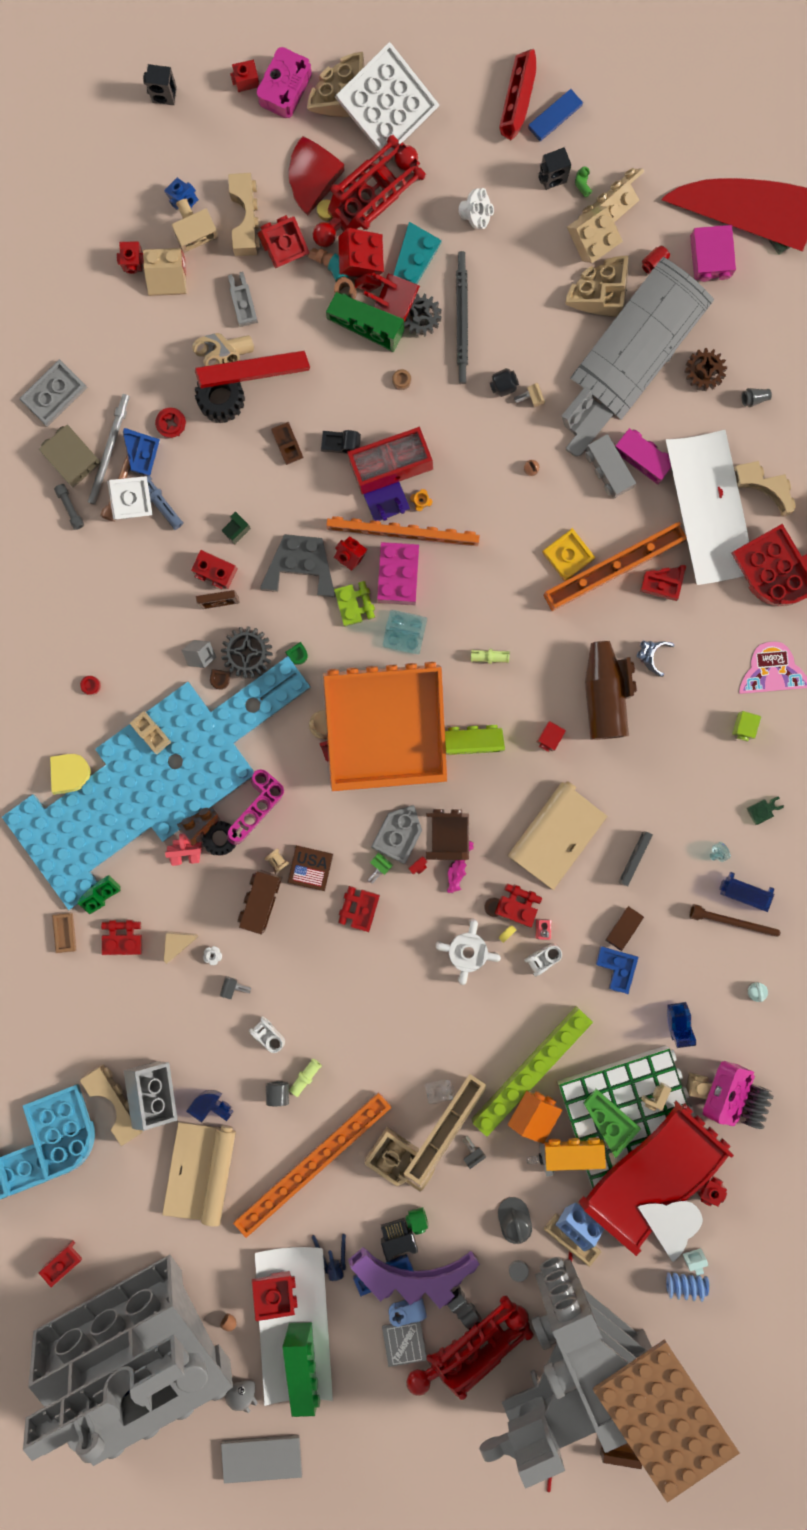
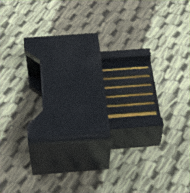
[381,1218,418,1262]

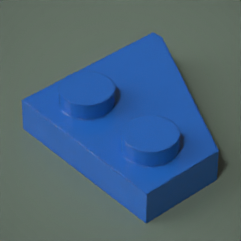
[123,428,160,476]

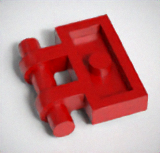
[495,883,542,928]
[338,886,380,932]
[101,920,142,955]

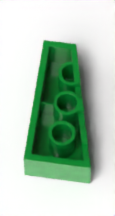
[326,292,404,352]
[282,1322,320,1417]

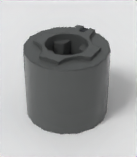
[266,1081,289,1107]

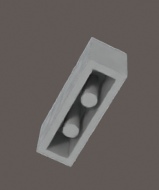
[585,434,636,499]

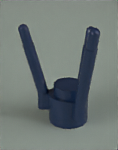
[312,1234,346,1281]

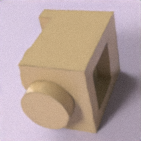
[686,1072,712,1099]

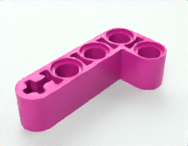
[227,769,284,845]

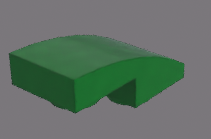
[77,875,121,915]

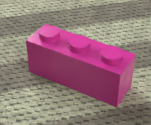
[615,428,671,485]

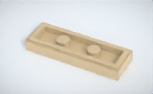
[544,1213,601,1267]

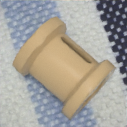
[264,848,289,874]

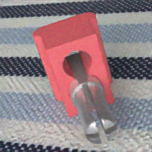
[536,919,551,940]

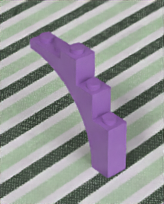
[349,1247,480,1309]

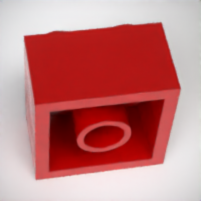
[338,228,384,278]

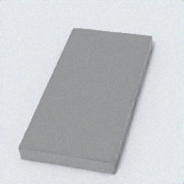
[221,1435,302,1484]

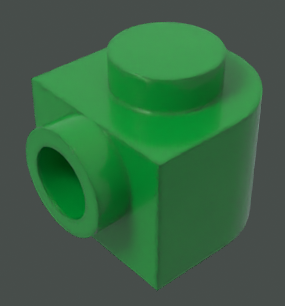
[406,1207,429,1235]

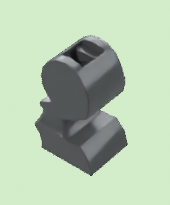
[447,1287,482,1330]

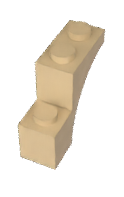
[734,461,795,517]

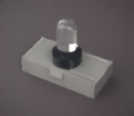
[526,1140,555,1177]

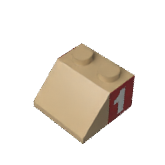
[143,248,187,296]

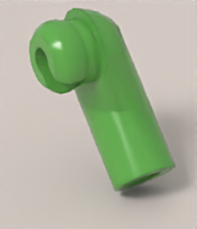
[575,166,592,198]

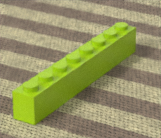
[471,1006,593,1137]

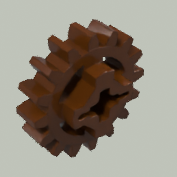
[684,348,727,391]

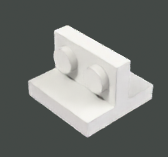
[107,476,152,520]

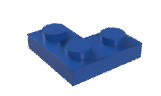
[596,946,639,994]

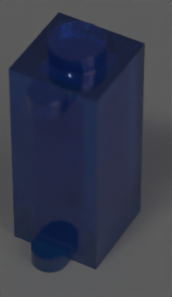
[720,872,775,912]

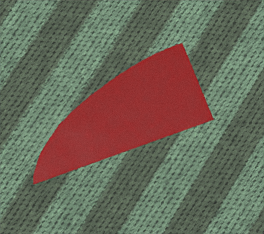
[661,178,807,252]

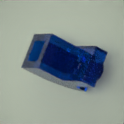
[667,1002,696,1048]
[186,1090,233,1123]

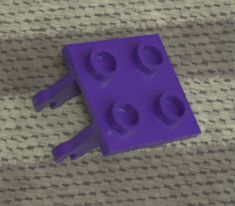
[363,482,410,521]

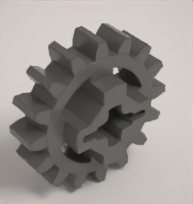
[404,293,442,337]

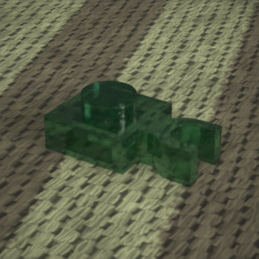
[747,796,784,825]

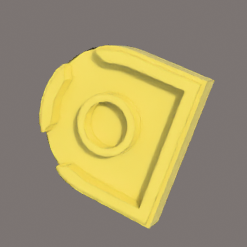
[50,754,91,795]

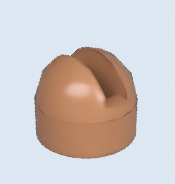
[524,460,540,476]
[220,1313,236,1332]

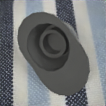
[498,1197,532,1244]

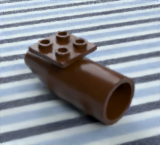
[585,641,637,740]

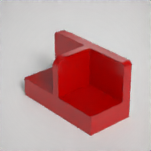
[39,1240,82,1288]

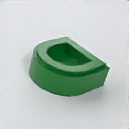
[285,642,308,665]

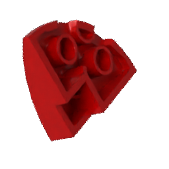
[289,136,345,216]

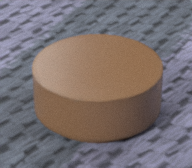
[392,369,411,390]

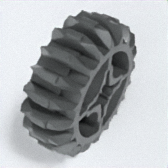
[221,626,273,678]

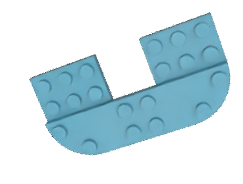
[0,1084,95,1200]

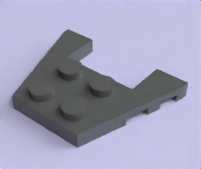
[261,534,335,598]

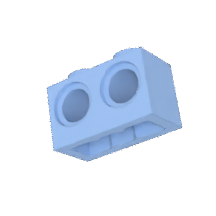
[556,1202,604,1252]

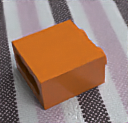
[508,1091,563,1144]

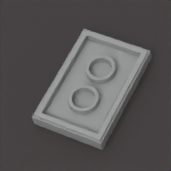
[19,359,88,427]

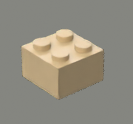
[567,206,623,263]

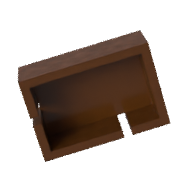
[237,870,283,935]

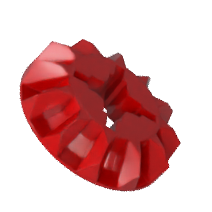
[155,407,186,438]

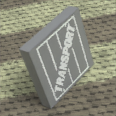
[382,1321,427,1367]

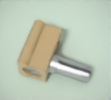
[514,383,545,407]

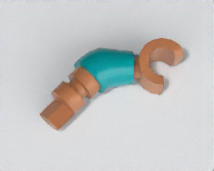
[307,248,357,299]

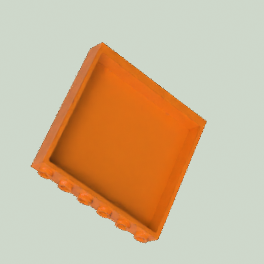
[323,662,447,791]

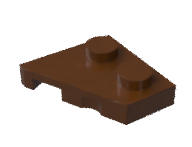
[177,807,220,846]

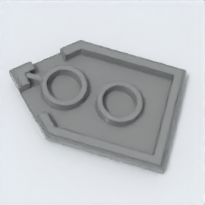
[371,805,422,864]

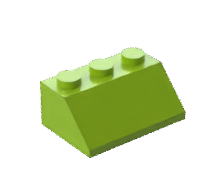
[445,725,505,755]

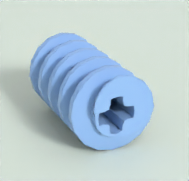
[666,1272,709,1302]

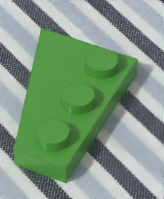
[583,1088,641,1158]

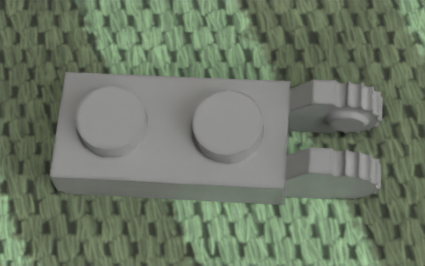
[228,272,258,327]

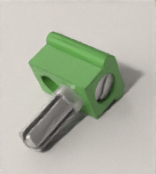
[368,852,393,884]

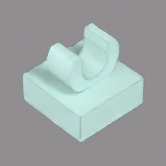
[683,1248,708,1276]

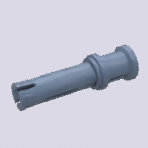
[147,476,184,530]

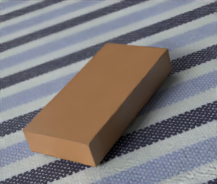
[52,913,76,953]

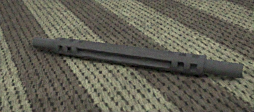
[456,251,468,384]

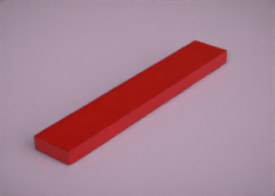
[195,350,310,388]

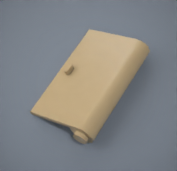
[507,781,608,890]
[162,1122,236,1227]

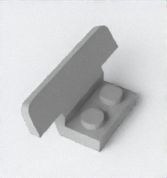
[562,387,614,456]

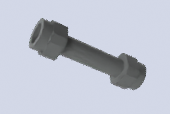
[54,484,84,530]

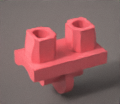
[165,834,202,866]

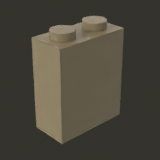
[39,424,100,487]

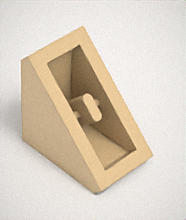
[164,932,198,964]

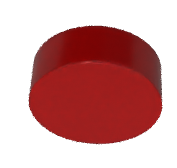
[80,676,101,695]

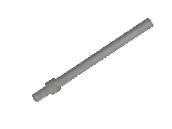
[88,394,130,505]

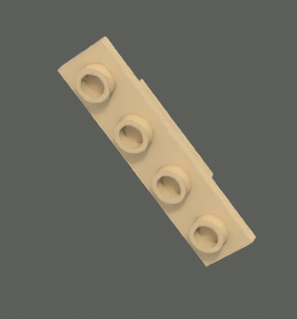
[578,168,644,222]

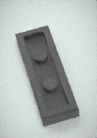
[618,831,653,887]

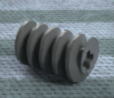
[741,1084,774,1129]

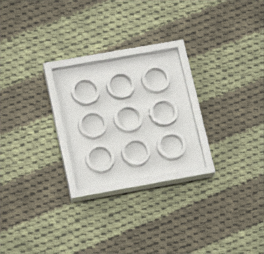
[335,42,440,157]

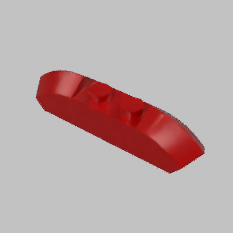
[499,49,536,141]

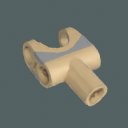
[192,333,254,366]

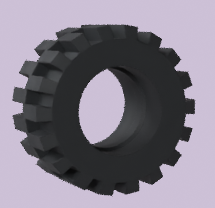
[195,381,245,423]

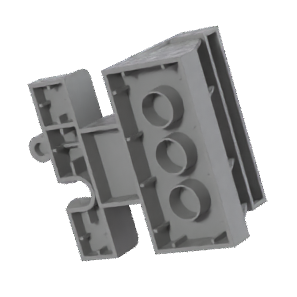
[23,1255,233,1466]
[479,1257,652,1489]

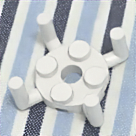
[435,918,501,985]

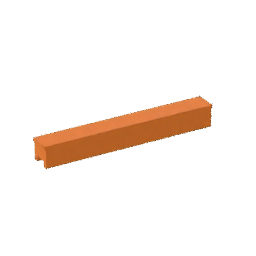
[543,521,687,611]

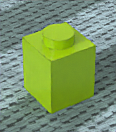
[732,711,761,742]

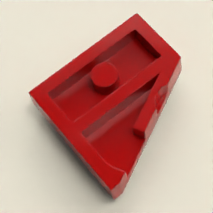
[640,565,686,601]

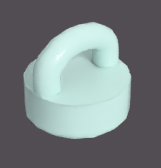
[748,982,768,1002]

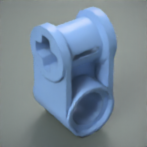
[388,1298,427,1327]

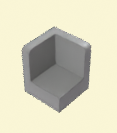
[182,640,216,668]

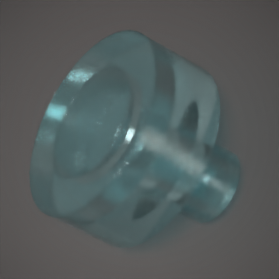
[710,842,731,862]

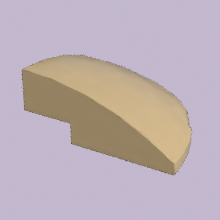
[307,51,365,117]
[565,255,628,317]

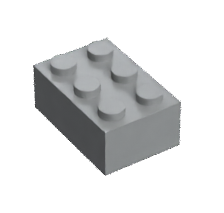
[123,1061,178,1131]

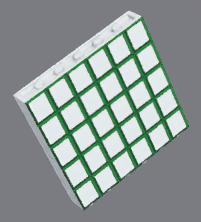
[557,1046,695,1189]

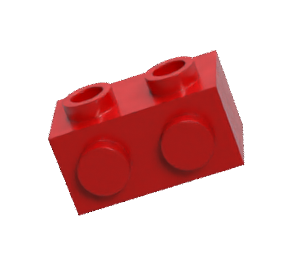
[191,550,238,590]

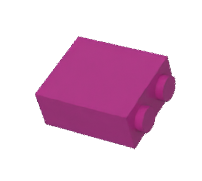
[690,225,736,282]

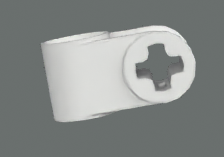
[524,944,562,977]
[249,1016,285,1053]

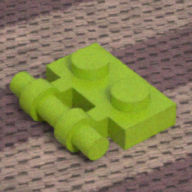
[334,581,375,627]

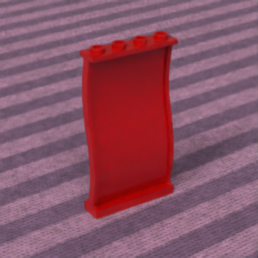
[578,1100,734,1256]

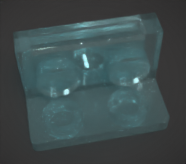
[383,610,427,655]

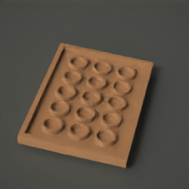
[593,1339,740,1503]

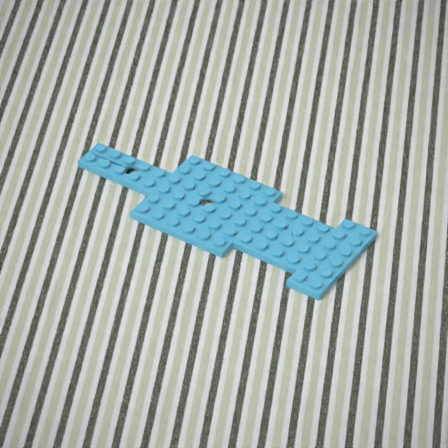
[2,656,311,910]

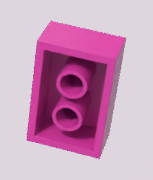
[377,542,419,605]

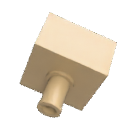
[172,198,218,253]

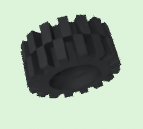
[201,821,238,856]

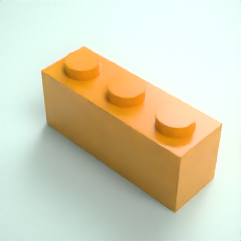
[544,1137,606,1171]

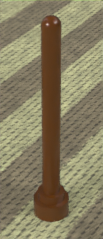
[689,904,781,937]

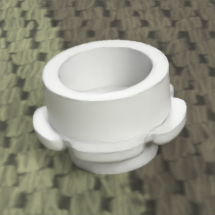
[203,946,222,965]

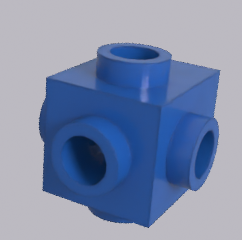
[164,177,199,210]

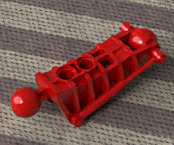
[312,135,426,247]
[406,1295,534,1400]

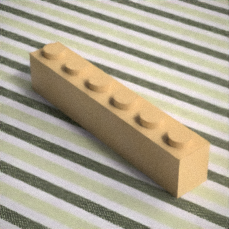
[404,1074,486,1188]

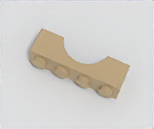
[228,173,260,256]
[80,1064,143,1146]

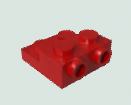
[257,215,310,269]
[252,1271,298,1321]

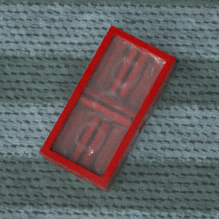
[347,426,433,495]

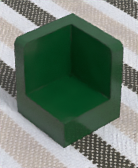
[222,511,251,544]

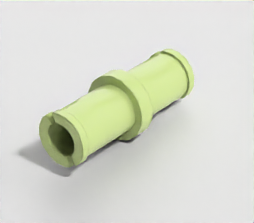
[471,649,510,664]
[289,1059,322,1097]

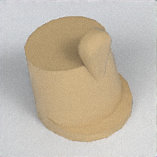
[309,710,327,739]

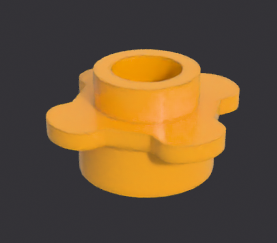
[410,489,432,512]

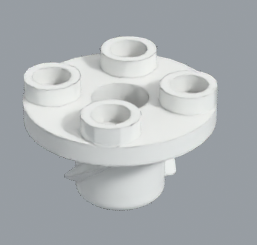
[458,188,494,229]

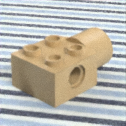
[365,1127,435,1192]

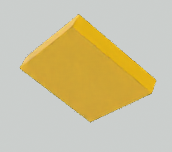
[542,528,595,582]

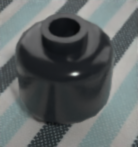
[490,368,519,397]

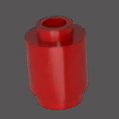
[642,245,670,274]

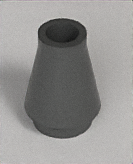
[741,388,772,407]

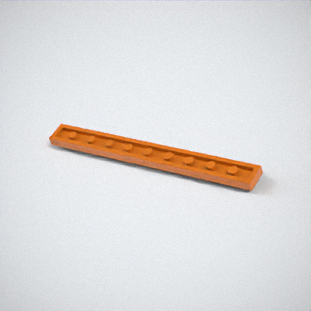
[233,1092,392,1238]

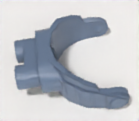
[636,640,675,677]

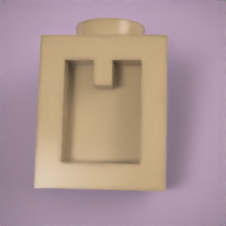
[641,1082,671,1111]

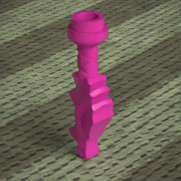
[447,841,474,893]

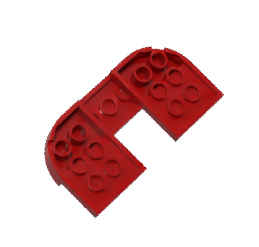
[731,523,807,606]

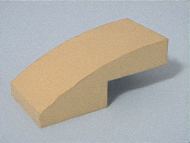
[130,711,171,754]

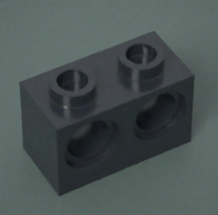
[143,64,177,105]
[538,147,571,190]

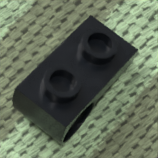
[321,430,361,454]

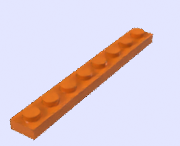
[326,516,480,546]

